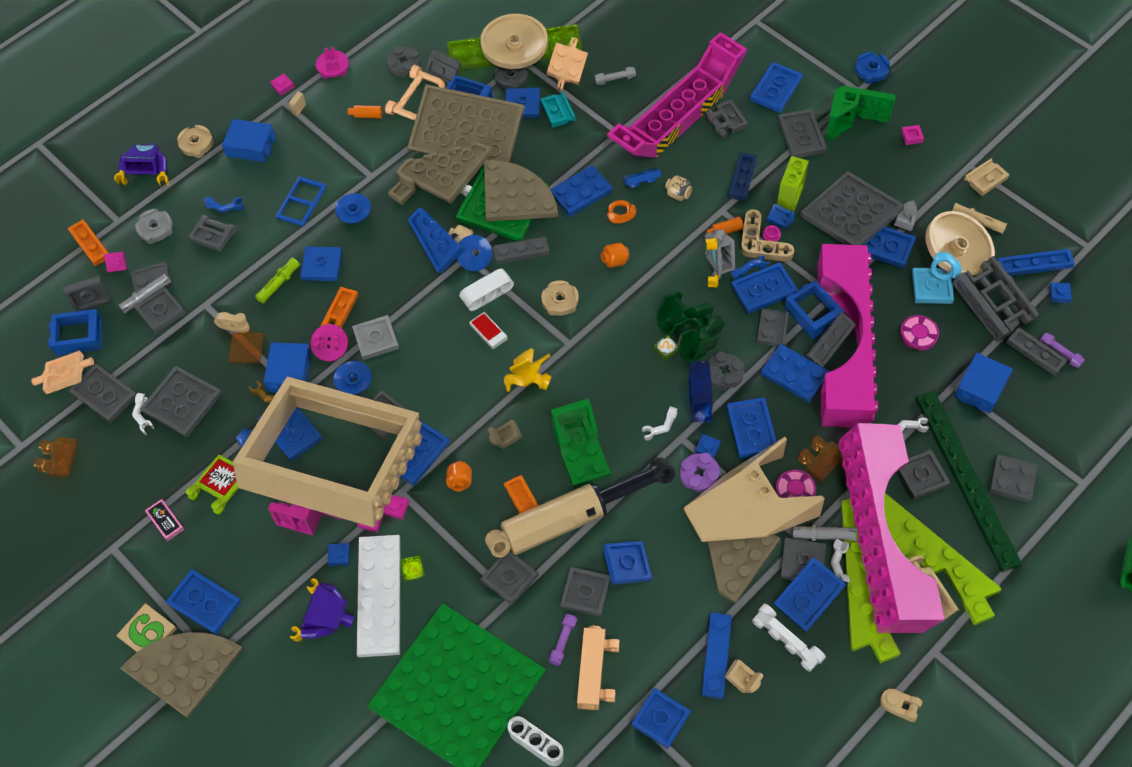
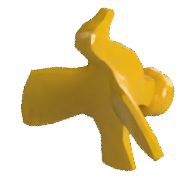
[503,348,552,392]

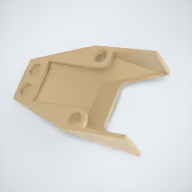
[684,437,824,542]

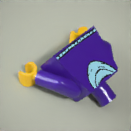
[114,143,169,186]

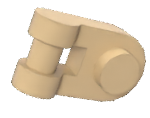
[214,312,250,333]
[880,689,923,722]

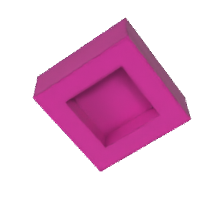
[270,73,294,96]
[901,125,924,145]
[104,251,127,272]

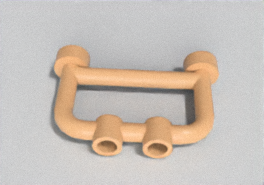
[385,65,446,120]

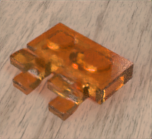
[798,435,843,482]
[34,437,78,477]

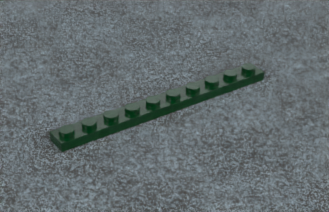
[915,391,1022,573]

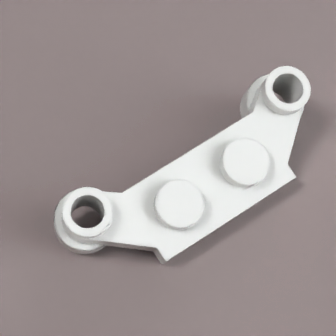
[752,603,826,672]

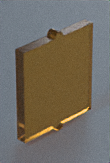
[229,331,264,364]

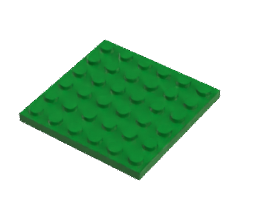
[367,603,546,767]

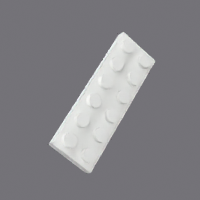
[357,535,400,657]

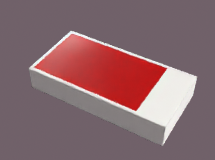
[470,312,507,349]

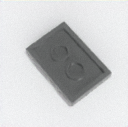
[778,109,827,158]
[69,364,136,424]

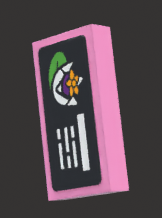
[145,499,184,542]

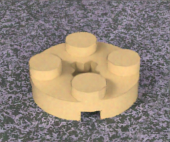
[177,125,214,158]
[541,280,579,316]

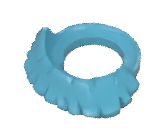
[931,252,962,280]

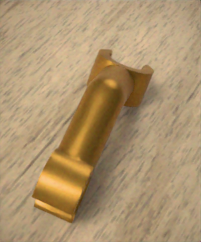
[249,381,276,403]

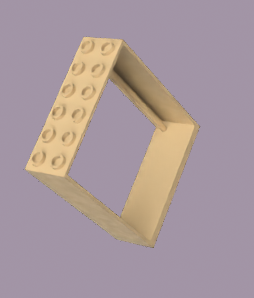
[233,377,422,527]

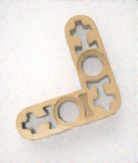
[741,209,794,262]

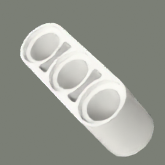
[459,269,514,311]
[508,716,564,766]

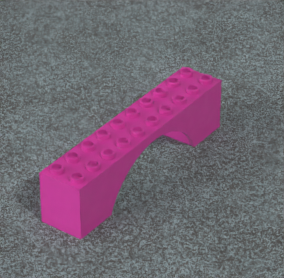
[817,244,878,428]
[839,423,945,633]

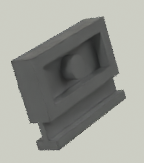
[425,49,462,84]
[130,261,173,293]
[757,309,789,347]

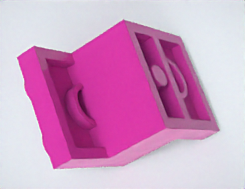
[268,502,341,536]

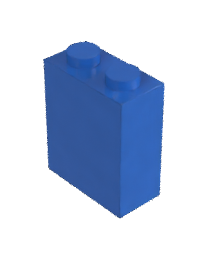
[222,119,276,162]
[264,342,312,393]
[954,352,1013,413]

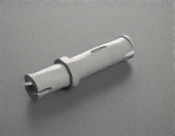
[118,273,172,314]
[793,525,856,541]

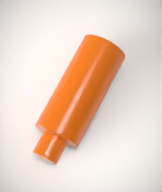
[348,105,383,119]
[707,217,743,234]

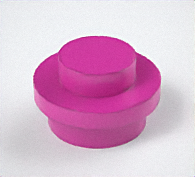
[763,225,781,242]

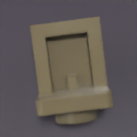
[388,173,416,205]
[488,420,522,449]

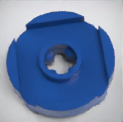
[855,52,890,84]

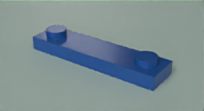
[997,249,1075,276]
[702,612,732,699]

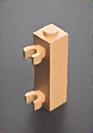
[577,626,619,710]

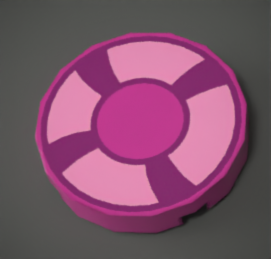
[900,315,939,351]
[775,470,816,498]

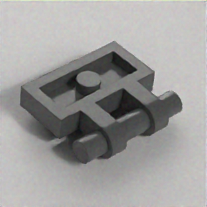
[705,100,748,138]

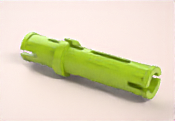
[255,257,300,304]

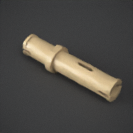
[952,203,1007,234]

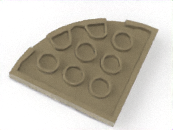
[484,160,558,222]
[120,633,243,718]

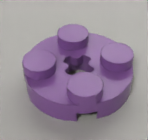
[680,453,720,493]

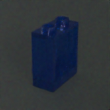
[688,361,713,422]

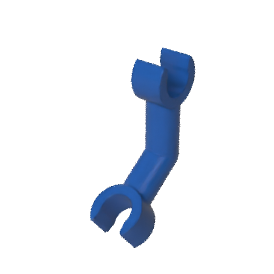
[203,196,245,213]
[730,255,770,280]

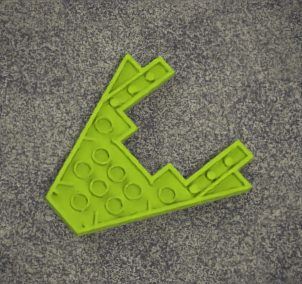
[841,493,1001,664]

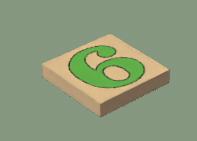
[116,603,177,652]

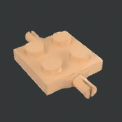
[546,37,588,91]
[31,351,94,394]

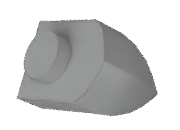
[894,201,917,231]

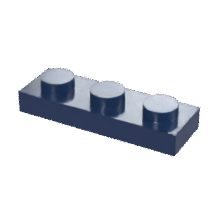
[729,152,757,201]

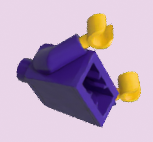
[290,578,354,642]

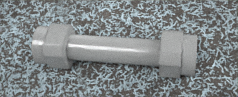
[594,67,636,85]

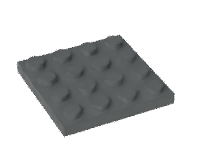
[800,171,904,245]

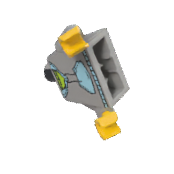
[703,230,735,288]

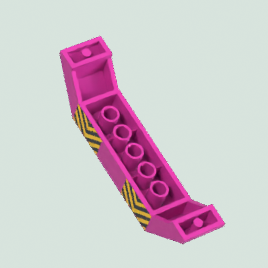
[607,32,747,158]

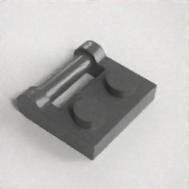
[188,215,236,252]

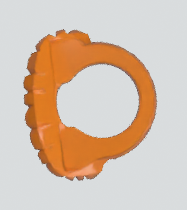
[607,200,636,224]

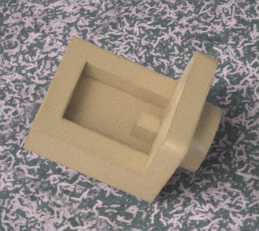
[724,659,763,693]

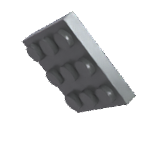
[140,366,223,438]

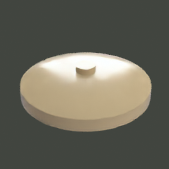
[481,14,548,69]
[926,211,995,277]

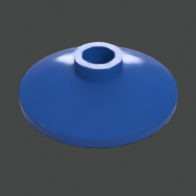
[335,193,371,223]
[457,235,492,271]
[334,361,372,395]

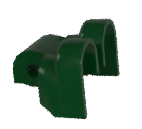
[657,291,725,362]

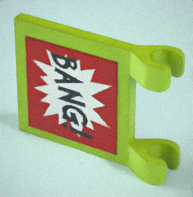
[186,455,239,515]

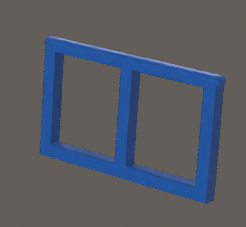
[275,176,327,227]

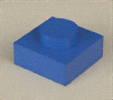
[1049,282,1072,303]
[695,434,721,459]
[327,543,350,566]

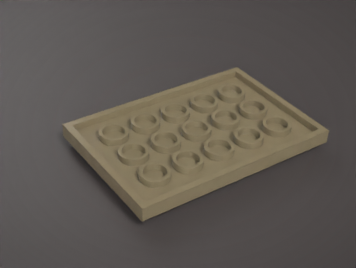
[407,84,525,167]

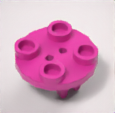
[316,47,349,79]
[310,324,348,362]

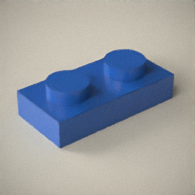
[622,168,661,188]

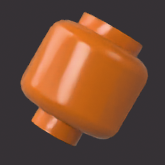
[601,243,629,268]
[446,461,472,492]

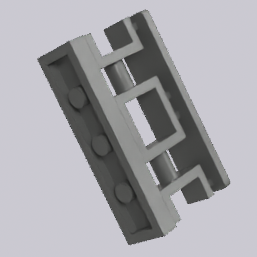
[952,256,1039,343]

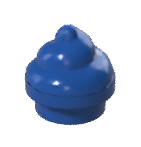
[235,428,252,447]

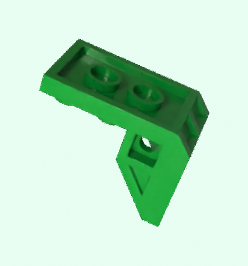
[825,86,896,140]
[551,398,611,488]

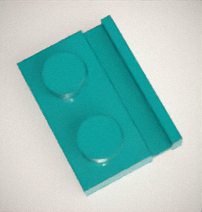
[540,92,575,128]

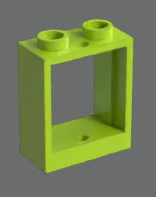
[777,156,809,211]

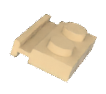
[964,159,1009,196]

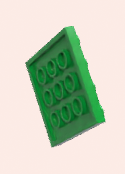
[456,166,549,241]

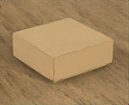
[289,92,306,116]

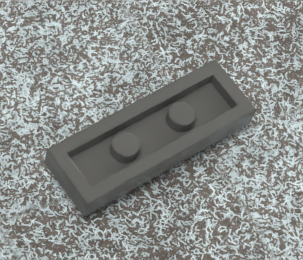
[493,236,550,264]
[806,312,856,367]
[1006,328,1067,376]

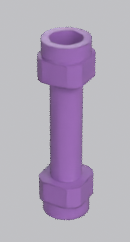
[1040,332,1085,368]
[549,614,577,666]

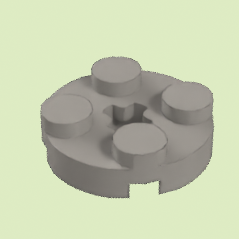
[135,209,173,244]

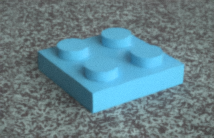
[912,268,954,304]

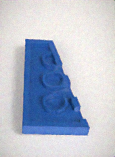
[408,208,465,273]

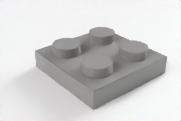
[352,315,399,360]

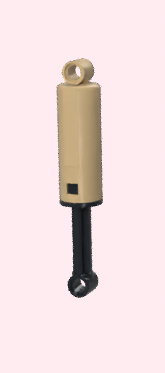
[485,457,675,557]

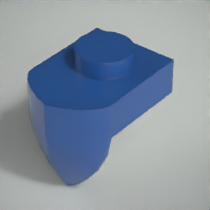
[766,203,795,229]

